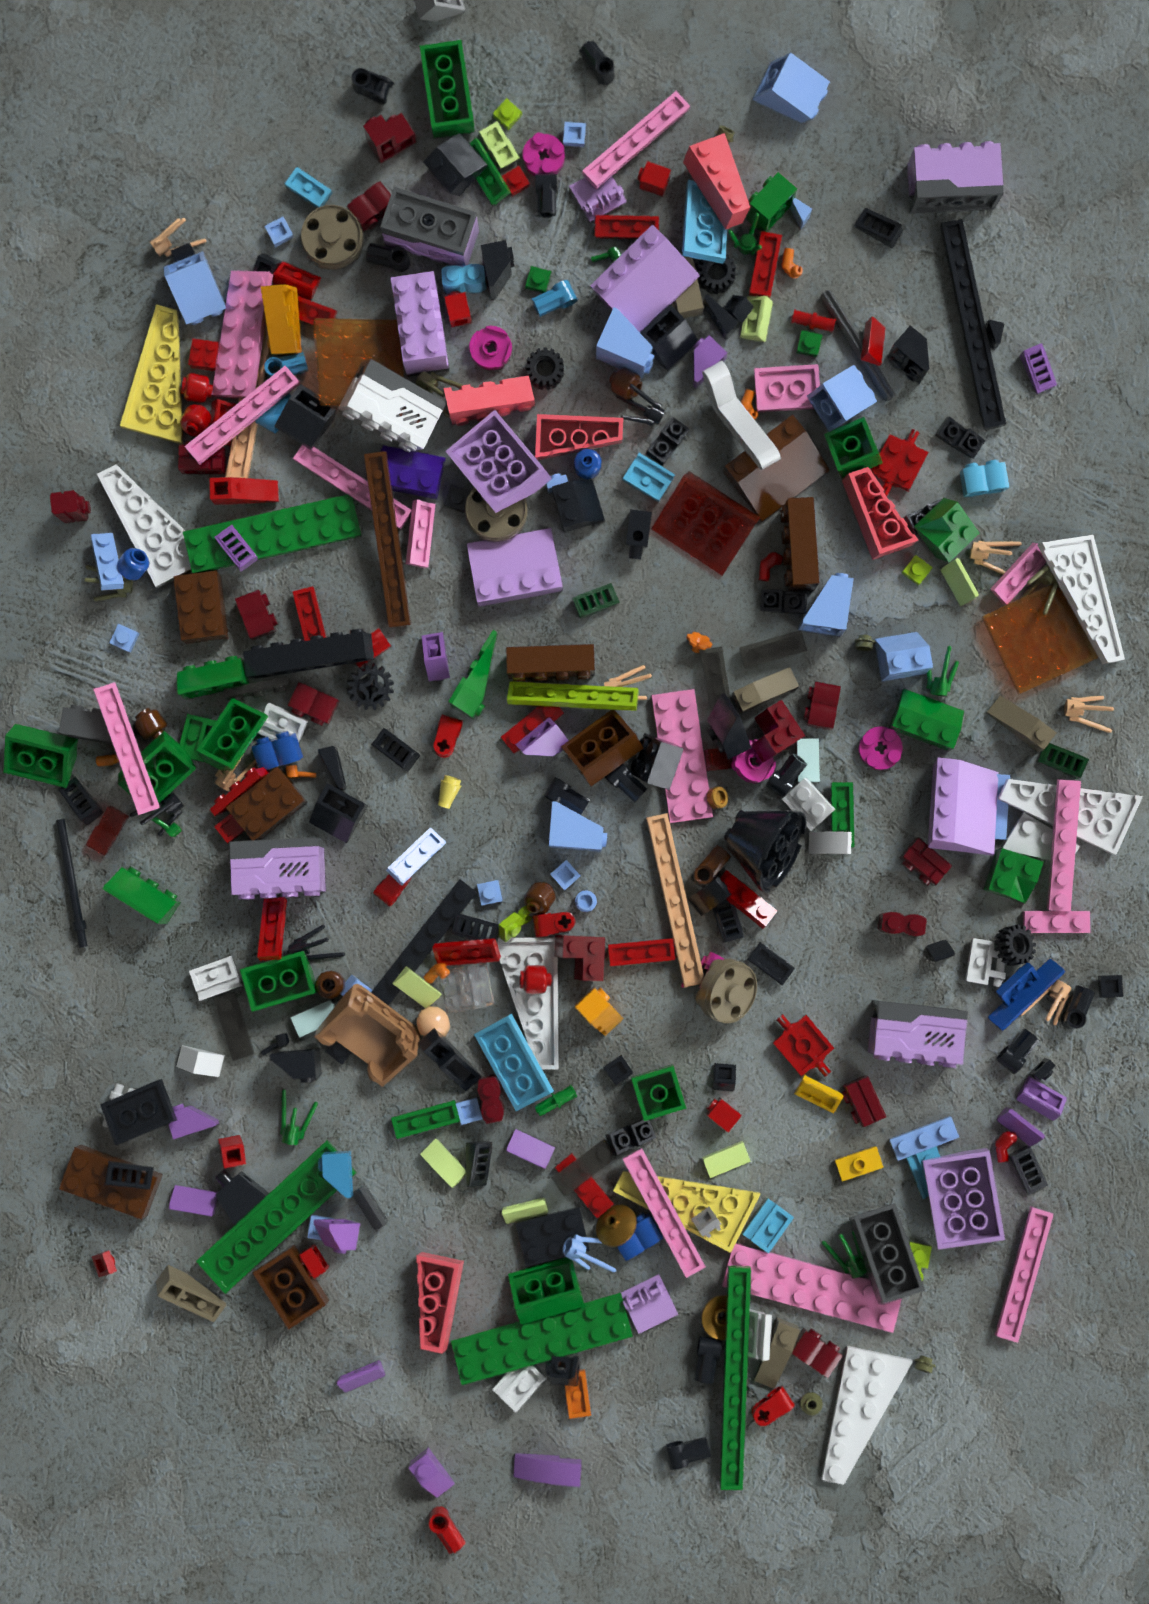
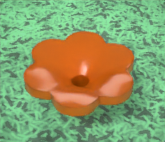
[686,632,713,653]

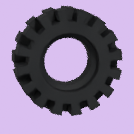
[697,253,736,294]
[526,347,564,390]
[994,924,1036,966]

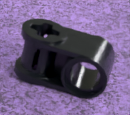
[352,68,394,105]

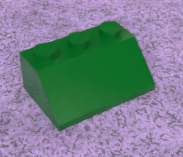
[177,656,250,700]
[889,688,964,751]
[196,698,268,771]
[4,724,78,788]
[118,731,196,804]
[102,866,181,924]
[240,951,318,1012]
[508,1257,585,1325]

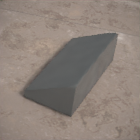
[353,1184,388,1230]

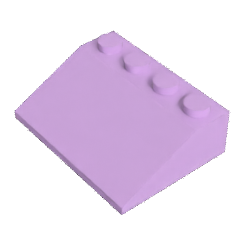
[590,225,700,332]
[445,410,552,513]
[467,528,563,607]
[928,757,999,855]
[923,1148,1005,1250]

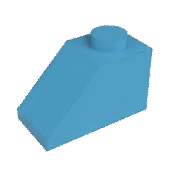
[318,1151,353,1198]

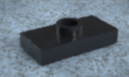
[747,942,795,986]

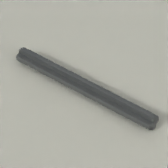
[820,290,895,402]

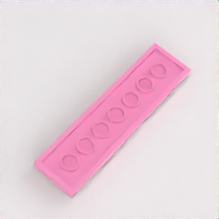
[722,1243,902,1333]

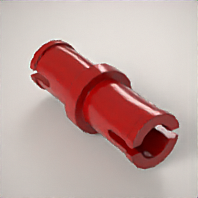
[791,309,836,333]

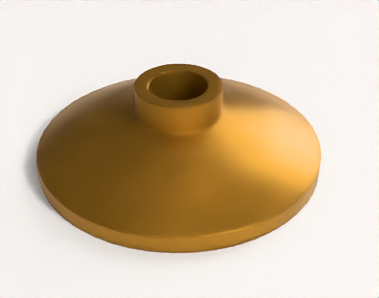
[596,1205,637,1247]
[701,1295,727,1340]

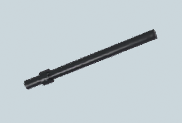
[56,819,88,948]

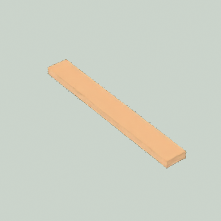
[226,324,270,478]
[646,813,704,988]

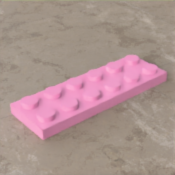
[212,271,273,399]
[651,689,713,823]

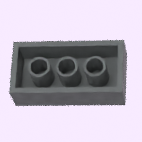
[849,1203,925,1304]

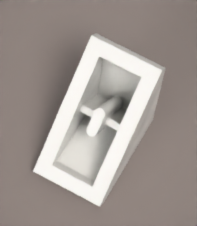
[176,1045,225,1077]

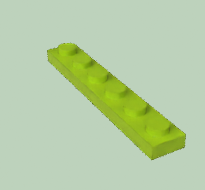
[507,681,639,711]

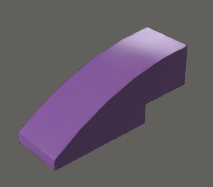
[514,1453,581,1487]

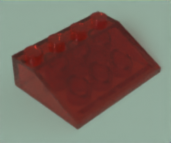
[651,471,761,576]

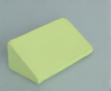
[740,296,773,342]
[941,558,979,606]
[393,966,442,1008]
[702,1141,751,1178]
[502,1197,548,1224]

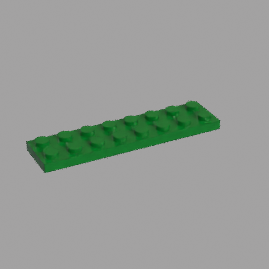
[183,494,362,574]
[196,1140,357,1294]
[451,1293,633,1385]

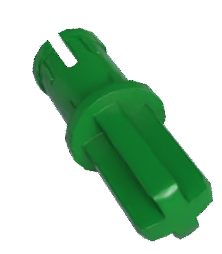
[534,1085,578,1116]

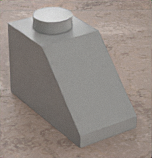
[413,0,466,22]

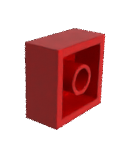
[188,338,220,372]
[299,1243,329,1279]

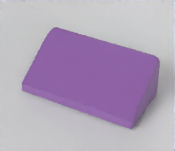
[1016,1076,1067,1121]
[997,1107,1045,1146]
[506,1129,555,1169]
[169,1185,218,1216]
[337,1360,385,1392]

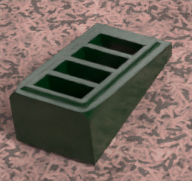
[572,583,620,620]
[1037,743,1089,780]

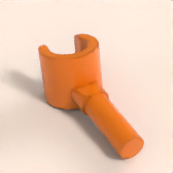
[286,765,316,779]

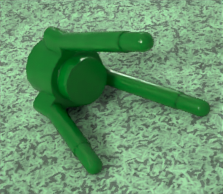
[728,213,762,255]
[926,645,959,697]
[280,1089,318,1145]
[822,1231,867,1279]

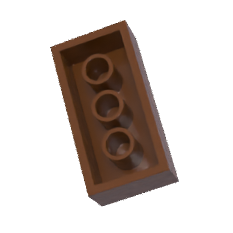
[780,497,819,591]
[506,644,595,682]
[59,1144,163,1220]

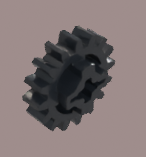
[347,663,394,710]

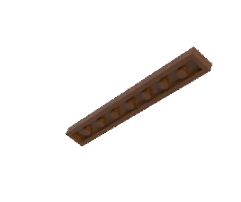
[364,451,411,628]

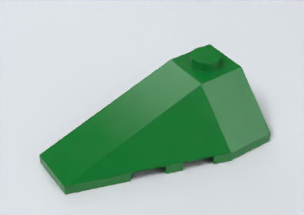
[448,630,498,720]

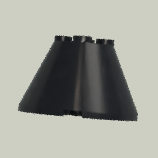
[724,810,807,893]

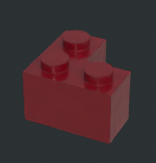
[363,113,416,164]
[751,700,805,763]
[554,935,605,981]

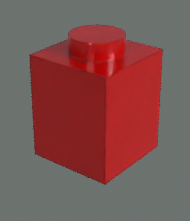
[637,161,671,197]
[444,291,472,328]
[706,1097,742,1133]
[218,1135,246,1168]

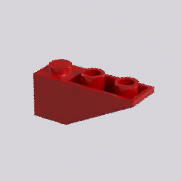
[209,477,279,505]

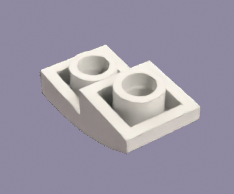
[808,832,851,854]

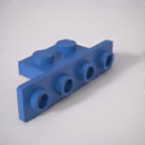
[988,959,1065,1031]

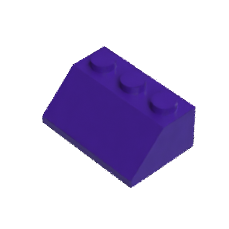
[380,445,446,500]

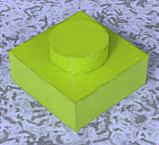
[492,98,522,130]
[902,555,933,586]

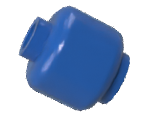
[574,449,602,479]
[117,548,150,580]

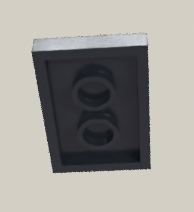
[100,1079,177,1146]
[515,1207,590,1267]

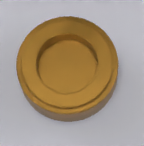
[707,787,728,809]

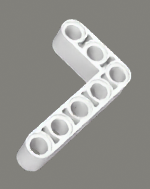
[702,361,781,470]

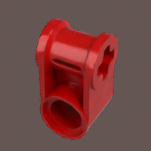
[433,714,463,758]
[373,874,412,907]
[532,912,575,938]
[751,1386,795,1426]

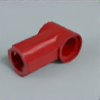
[429,1506,466,1554]

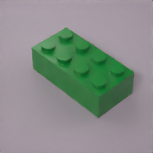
[420,40,475,138]

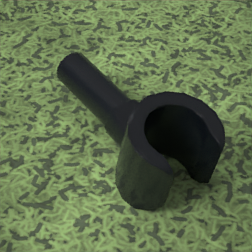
[261,1033,289,1056]

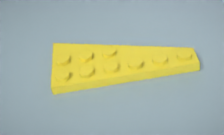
[120,304,183,445]
[613,1170,761,1253]

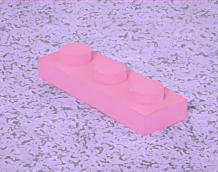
[406,500,435,568]
[990,543,1046,605]
[1023,911,1090,933]

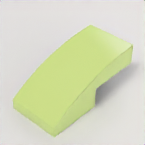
[479,121,519,169]
[420,1139,466,1188]

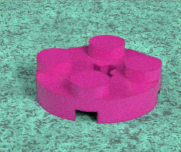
[523,133,565,177]
[469,326,512,370]
[858,726,903,770]
[731,740,776,784]

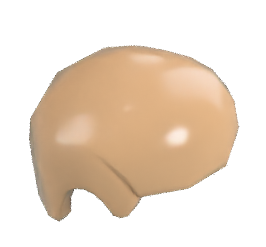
[416,1006,450,1037]

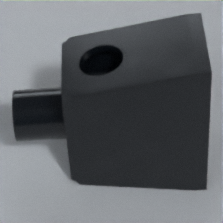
[626,509,652,560]
[215,1169,269,1225]

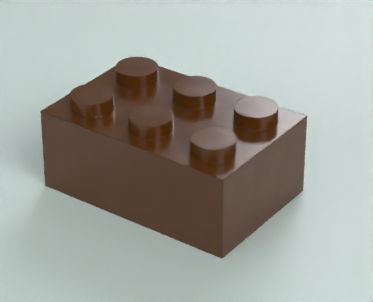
[173,571,229,644]
[561,710,643,786]
[226,767,308,841]
[253,1244,329,1330]

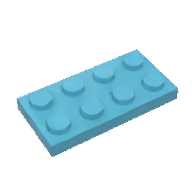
[682,180,727,264]
[474,1014,553,1111]

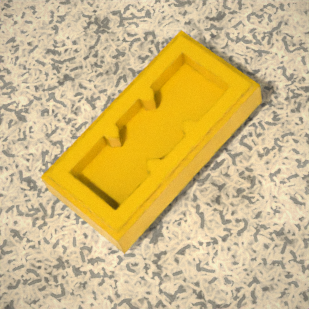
[794,1075,843,1114]
[834,1146,884,1182]

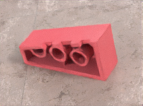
[683,133,750,230]
[444,376,535,426]
[535,414,623,460]
[842,467,918,560]
[416,1252,464,1354]

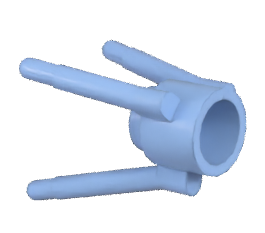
[563,1234,616,1272]

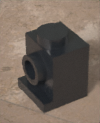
[546,1356,580,1386]

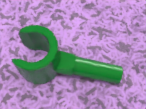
[591,247,621,263]
[152,817,182,837]

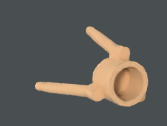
[150,218,207,258]
[970,541,1022,575]
[604,665,652,700]
[1064,696,1114,733]
[215,754,257,791]
[1021,980,1072,1025]

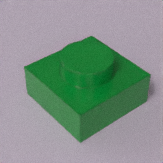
[525,266,552,293]
[796,330,822,358]

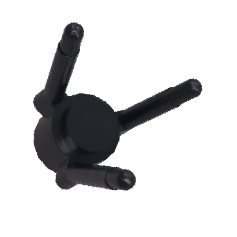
[616,384,665,427]
[130,793,184,836]
[288,925,345,960]

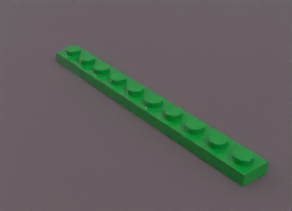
[719,1266,751,1490]

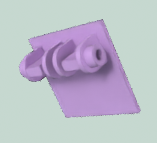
[569,176,627,222]
[621,1274,678,1334]

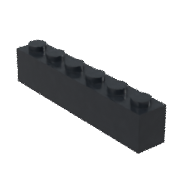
[243,629,374,679]

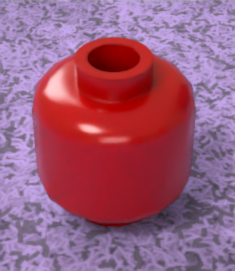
[181,373,213,403]
[180,404,211,437]
[519,965,552,994]

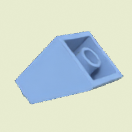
[753,53,830,123]
[164,251,226,325]
[596,307,655,379]
[807,365,877,432]
[798,573,854,637]
[874,632,933,681]
[549,802,607,852]

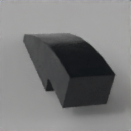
[418,1028,482,1091]

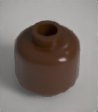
[609,367,642,400]
[134,708,167,740]
[523,882,556,914]
[315,971,345,999]

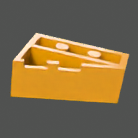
[260,284,302,355]
[575,987,624,1036]

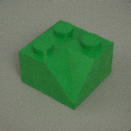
[746,172,797,232]
[824,417,883,480]
[914,498,979,563]
[983,848,1044,904]
[631,1064,686,1121]

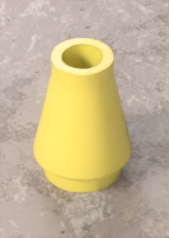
[438,775,461,809]

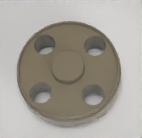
[301,205,364,270]
[465,487,528,542]
[696,959,757,1023]

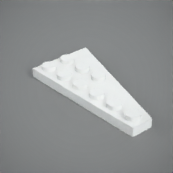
[97,465,192,588]
[1037,535,1125,664]
[997,779,1143,855]
[497,937,559,1069]
[821,1346,913,1485]

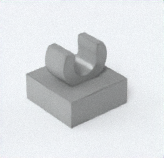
[692,1206,721,1238]

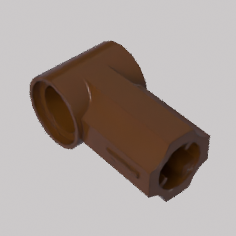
[692,845,731,886]

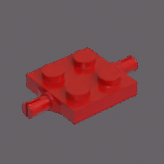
[871,429,929,497]
[772,1014,835,1077]

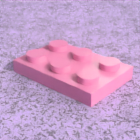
[754,364,820,412]

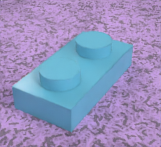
[285,167,332,208]

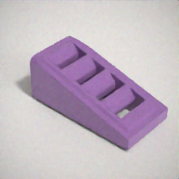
[1019,343,1057,394]
[214,525,258,572]

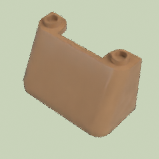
[315,984,420,1087]

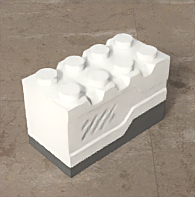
[338,359,447,452]

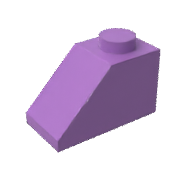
[693,335,727,388]
[422,632,450,681]
[515,718,569,756]
[169,1104,219,1139]
[313,1219,360,1254]
[409,1447,455,1498]

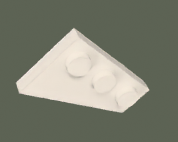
[1001,812,1080,861]

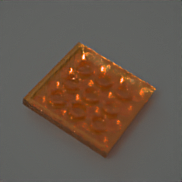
[313,318,404,405]
[981,584,1098,695]

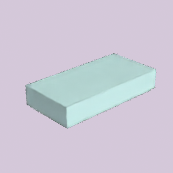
[796,738,820,783]
[291,1000,334,1038]

